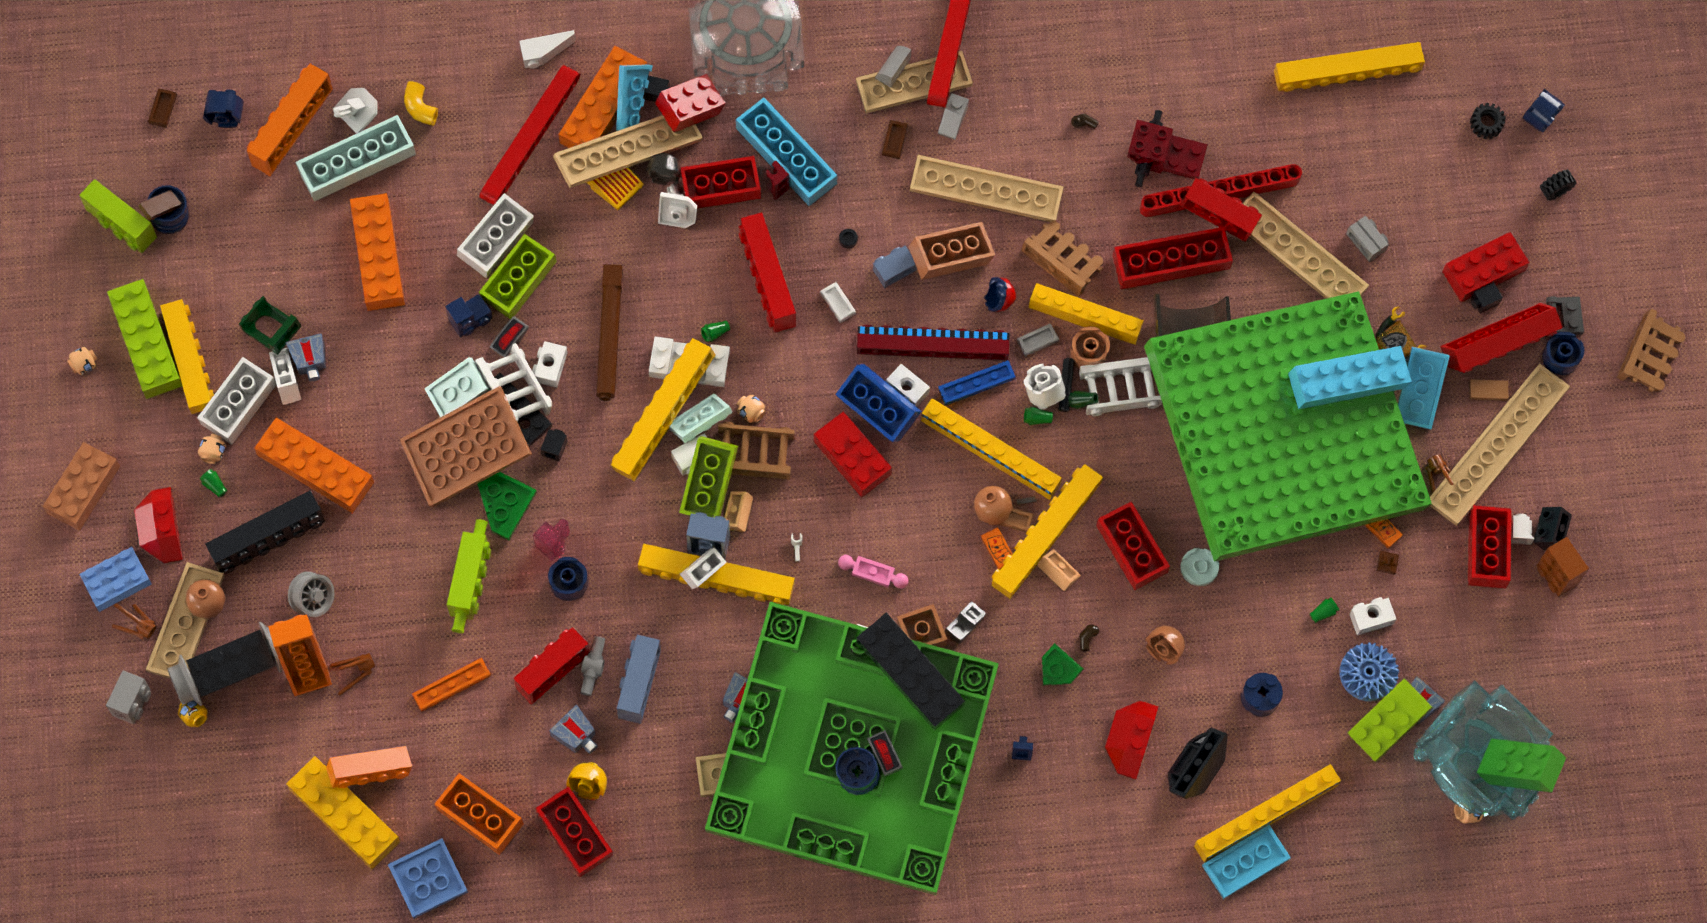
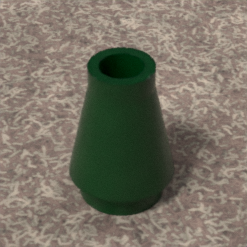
[1069,391,1098,409]

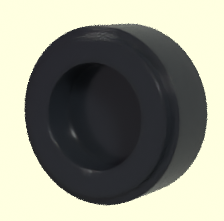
[839,229,858,249]

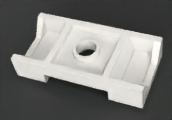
[649,337,730,387]

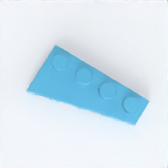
[616,64,653,131]

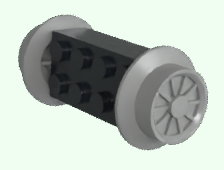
[167,621,282,706]

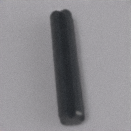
[1058,358,1075,412]

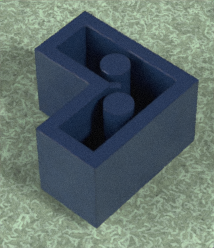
[445,294,492,338]

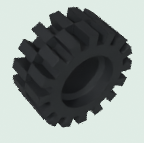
[1470,103,1506,139]
[1540,169,1577,201]

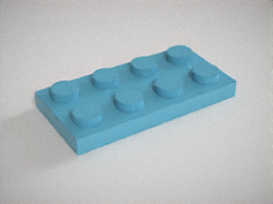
[1398,347,1450,429]
[1202,825,1291,899]

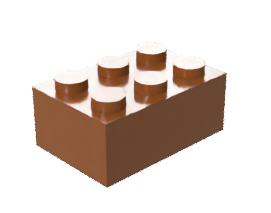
[1536,537,1589,597]

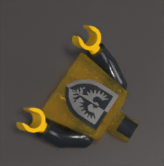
[1375,307,1427,364]

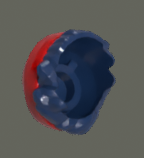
[984,277,1017,312]

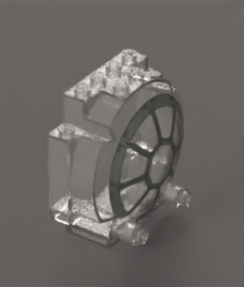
[688,0,804,96]

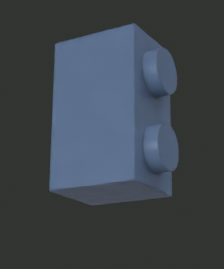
[873,245,917,288]

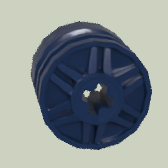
[147,185,189,234]
[835,747,880,795]

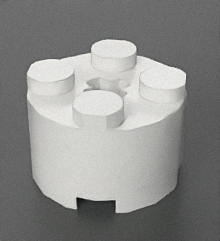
[1024,364,1066,409]

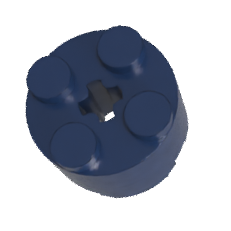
[1522,88,1565,133]
[203,89,244,128]
[1542,332,1585,375]
[548,557,588,601]
[1241,673,1283,717]

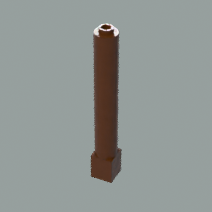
[596,264,623,401]

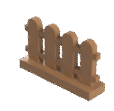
[1021,222,1103,297]
[1617,309,1685,392]

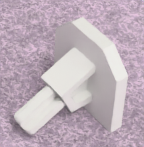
[333,88,377,134]
[658,184,697,228]

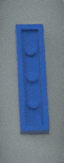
[938,360,1016,406]

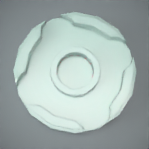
[1180,548,1219,586]

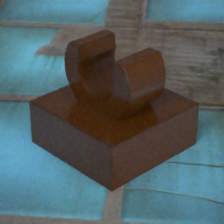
[1376,551,1399,575]

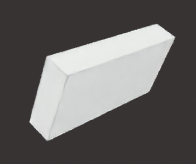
[820,282,856,323]

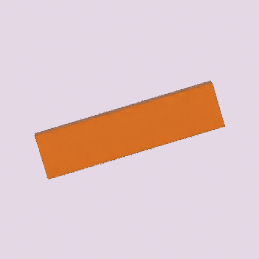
[412,658,491,712]

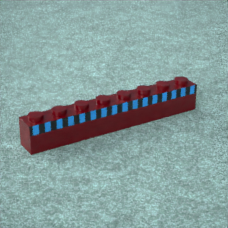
[857,325,1010,361]

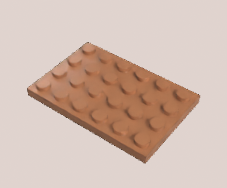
[400,386,532,508]

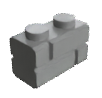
[1346,216,1389,262]

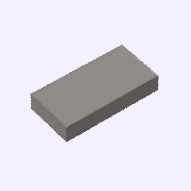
[1017,323,1059,357]

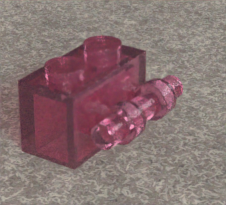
[533,519,570,561]

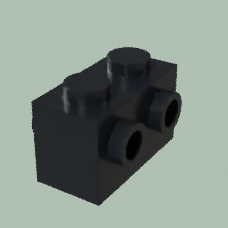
[1533,507,1572,550]

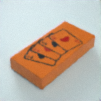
[1365,519,1403,549]
[980,527,1013,570]

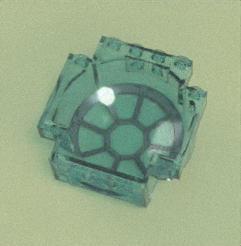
[1414,680,1553,820]

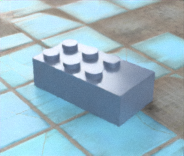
[617,635,661,724]

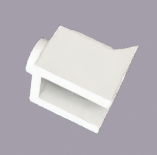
[1511,514,1534,545]

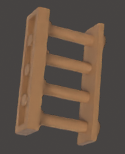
[718,422,795,480]

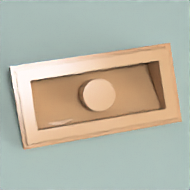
[724,491,753,532]
[1038,549,1081,591]

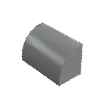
[875,46,911,87]

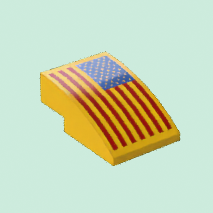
[586,168,643,210]

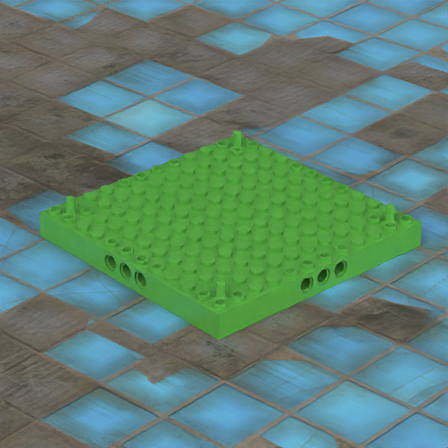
[1144,291,1432,562]
[705,602,999,895]

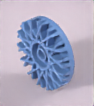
[1339,642,1399,702]

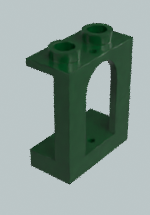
[239,296,302,355]

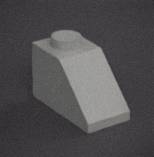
[938,93,969,140]

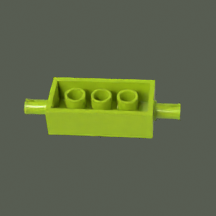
[447,519,491,633]

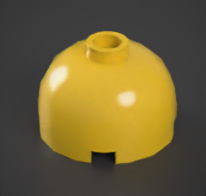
[566,762,607,800]

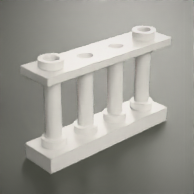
[475,343,552,422]
[1079,357,1162,416]

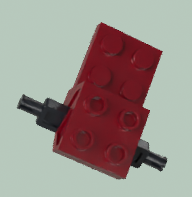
[1127,110,1208,187]

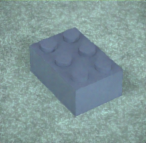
[686,512,730,560]

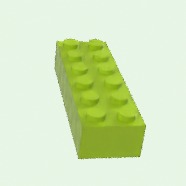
[107,279,182,399]

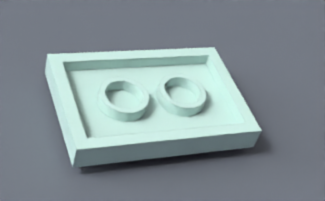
[424,357,490,417]
[669,393,732,443]

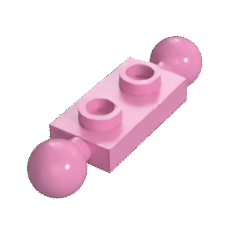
[838,555,908,589]

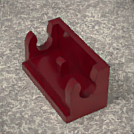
[766,161,789,201]

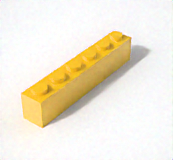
[1029,283,1144,345]
[160,299,214,414]

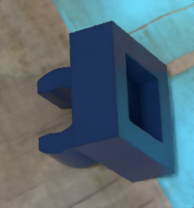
[1012,736,1033,761]

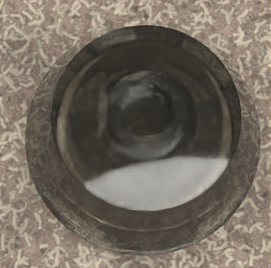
[645,153,681,185]

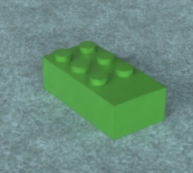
[1477,739,1566,792]

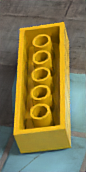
[286,756,400,870]

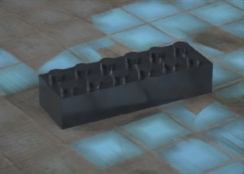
[205,490,325,574]
[856,612,965,731]

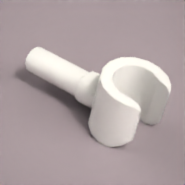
[791,533,802,562]

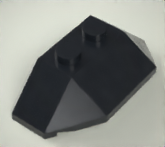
[1168,727,1228,799]

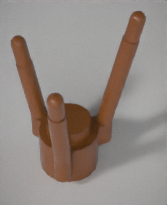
[1426,455,1454,494]
[112,603,157,640]
[330,653,375,695]

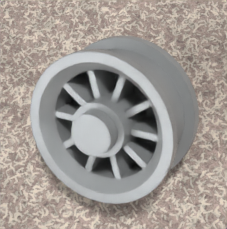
[288,571,334,617]

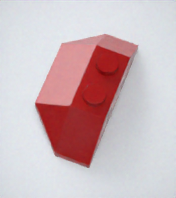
[134,487,183,564]
[1105,701,1159,780]

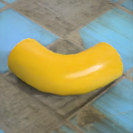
[404,81,438,126]

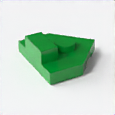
[1042,643,1084,685]

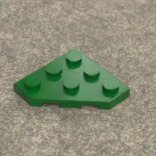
[477,472,537,541]

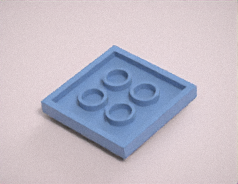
[79,547,152,612]
[388,838,468,919]

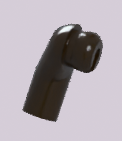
[1071,114,1099,130]
[1079,624,1099,652]

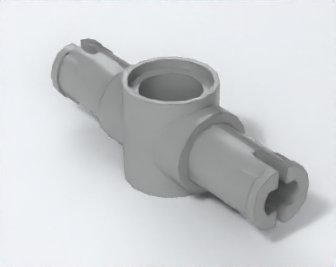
[580,636,605,696]

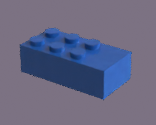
[835,364,922,442]

